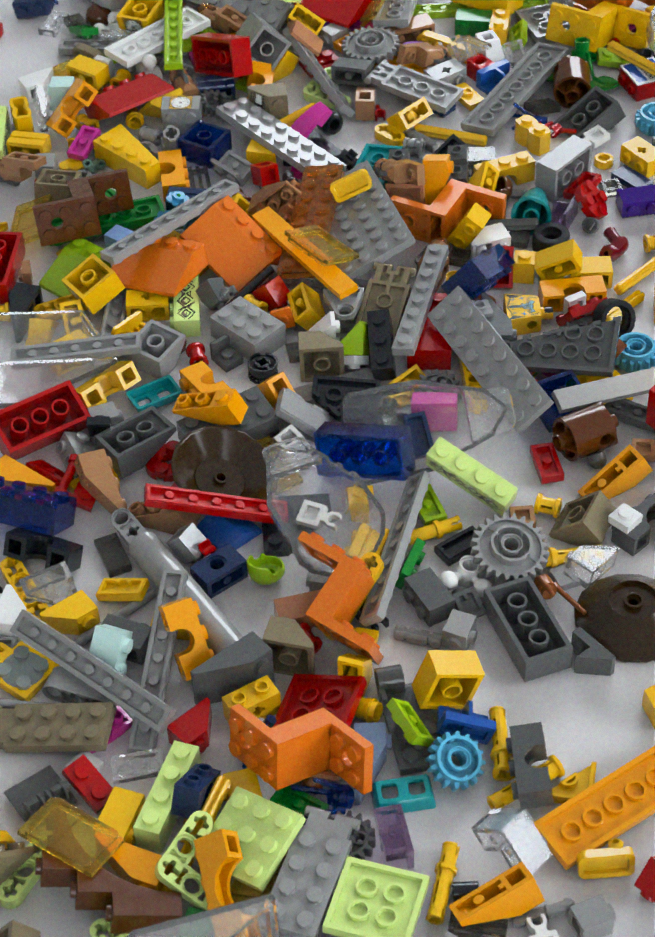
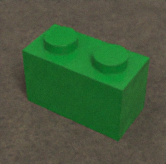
[455,8,493,36]

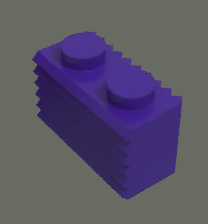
[616,185,655,218]

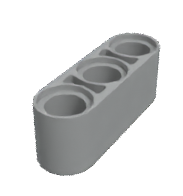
[42,666,115,703]

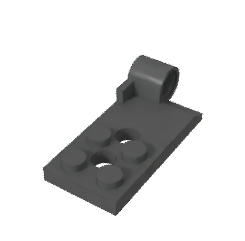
[374,664,453,776]

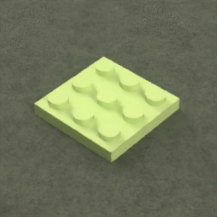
[194,786,306,892]
[322,856,430,937]

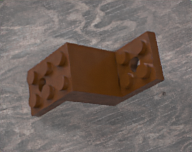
[32,168,134,247]

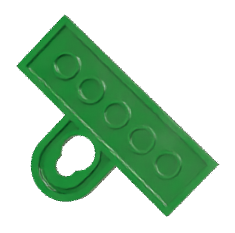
[49,188,165,246]

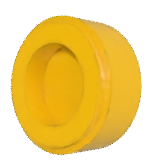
[594,152,614,170]

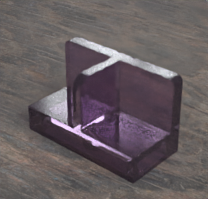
[551,194,579,229]
[374,804,414,869]

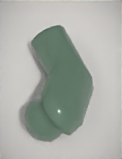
[83,158,106,174]

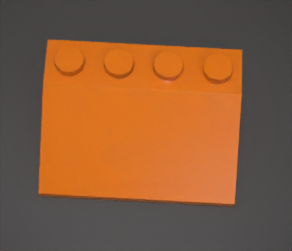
[179,195,285,295]
[111,236,209,297]

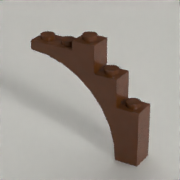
[35,803,183,934]

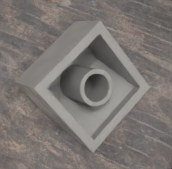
[127,319,186,378]

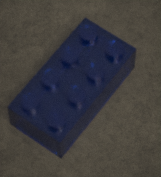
[441,243,516,300]
[313,421,416,481]
[0,476,77,536]

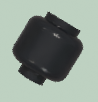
[317,108,343,135]

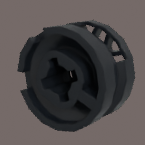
[247,352,278,384]

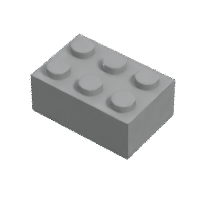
[535,135,593,203]
[209,296,287,360]

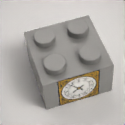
[161,96,203,141]

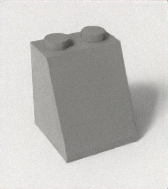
[235,11,292,71]

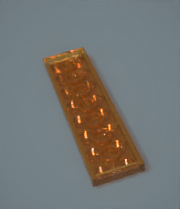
[276,164,345,279]

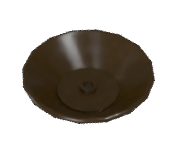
[171,426,276,500]
[574,574,655,662]

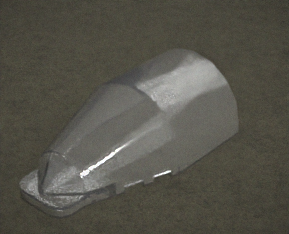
[342,379,516,486]
[262,437,386,577]

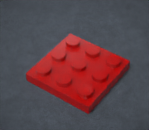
[271,674,367,727]

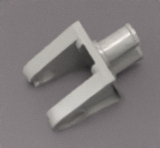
[323,284,364,341]

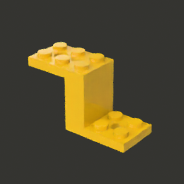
[545,1,654,53]

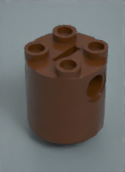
[553,55,591,108]
[552,401,619,462]

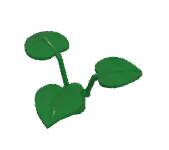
[546,37,620,91]

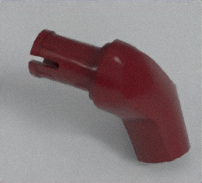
[599,227,629,262]

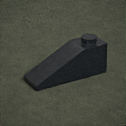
[8,282,43,342]

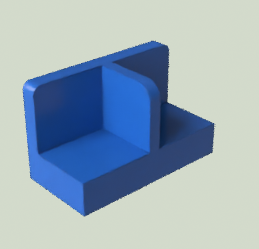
[476,59,510,95]
[437,700,496,745]

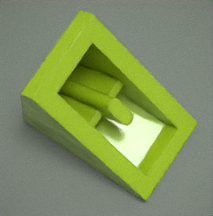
[340,321,369,356]

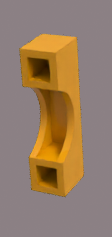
[194,829,261,937]

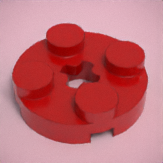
[575,180,608,220]
[145,440,179,482]

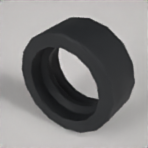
[592,298,636,337]

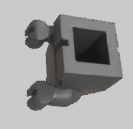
[196,277,238,310]

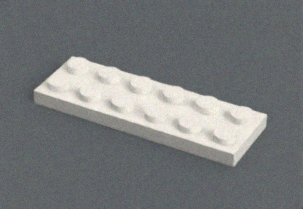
[104,7,211,68]

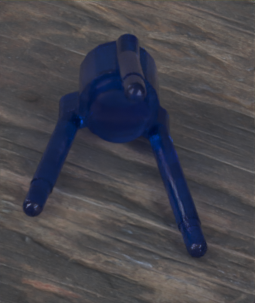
[291,777,355,821]

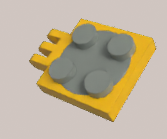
[0,641,59,701]

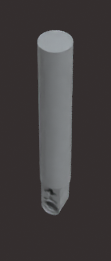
[110,508,243,655]

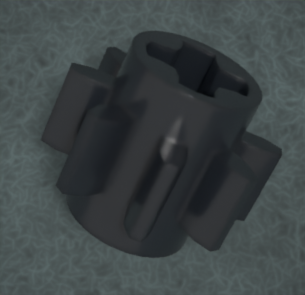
[337,148,358,171]

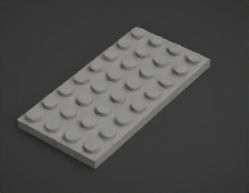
[304,160,417,280]

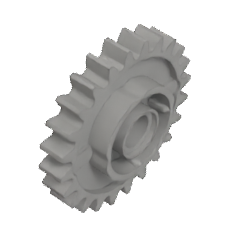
[342,25,400,64]
[470,512,550,583]

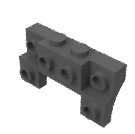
[387,144,469,185]

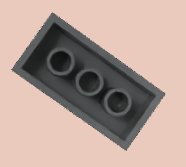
[176,386,279,442]
[483,575,573,682]

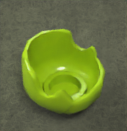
[246,553,285,585]

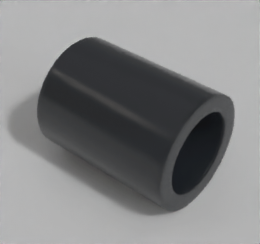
[452,881,479,902]

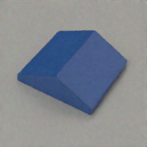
[196,515,262,550]

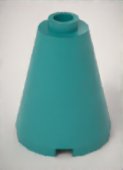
[511,187,552,235]

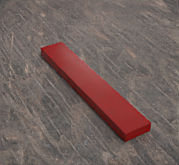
[144,483,287,526]

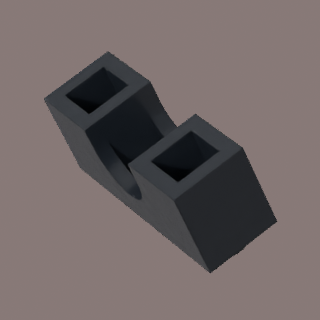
[367,309,397,381]
[3,525,83,576]

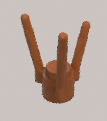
[533,574,587,615]

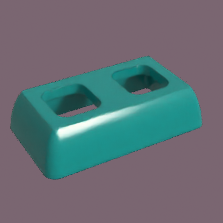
[126,375,182,413]
[371,774,436,817]

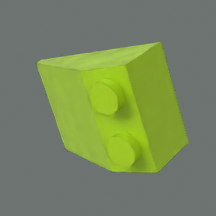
[39,238,111,298]

